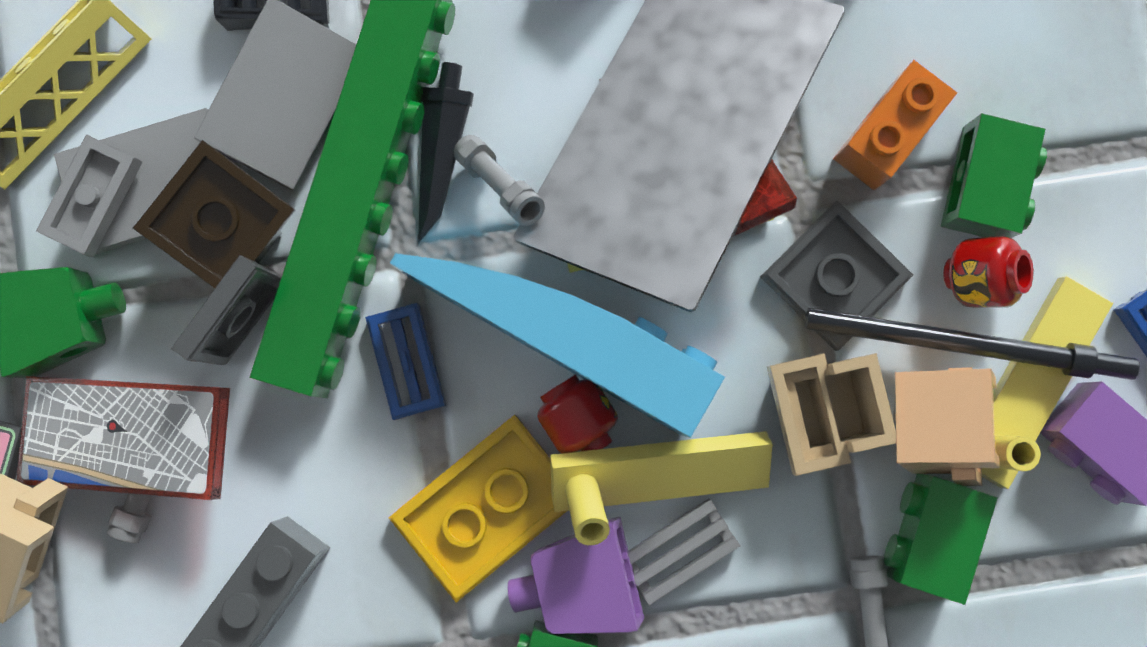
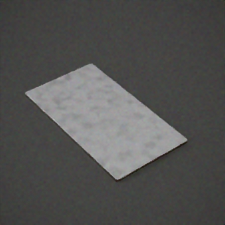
[514,0,844,312]

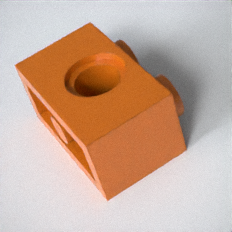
[833,60,958,190]

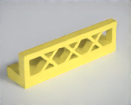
[0,0,151,190]

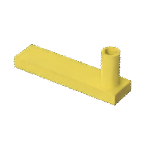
[982,276,1113,489]
[550,431,773,545]

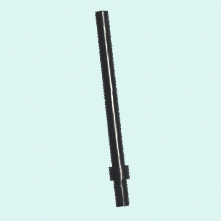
[804,307,1140,380]

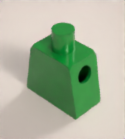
[0,267,126,379]

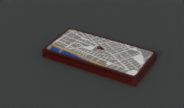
[16,376,230,500]

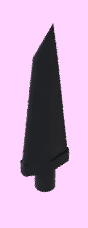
[418,62,474,244]

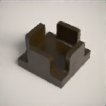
[132,140,296,288]

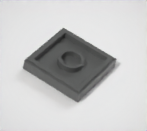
[760,200,914,351]
[171,255,281,365]

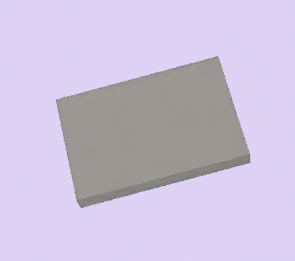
[194,0,356,190]
[54,108,224,257]

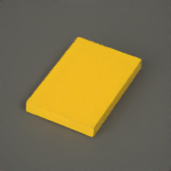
[388,414,567,603]

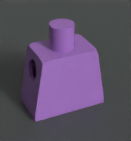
[508,517,644,634]

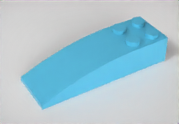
[390,253,725,438]

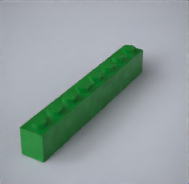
[249,0,455,398]

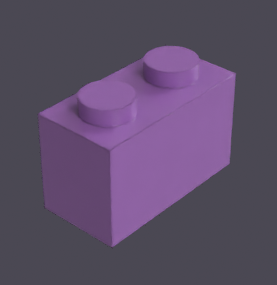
[1040,381,1147,506]

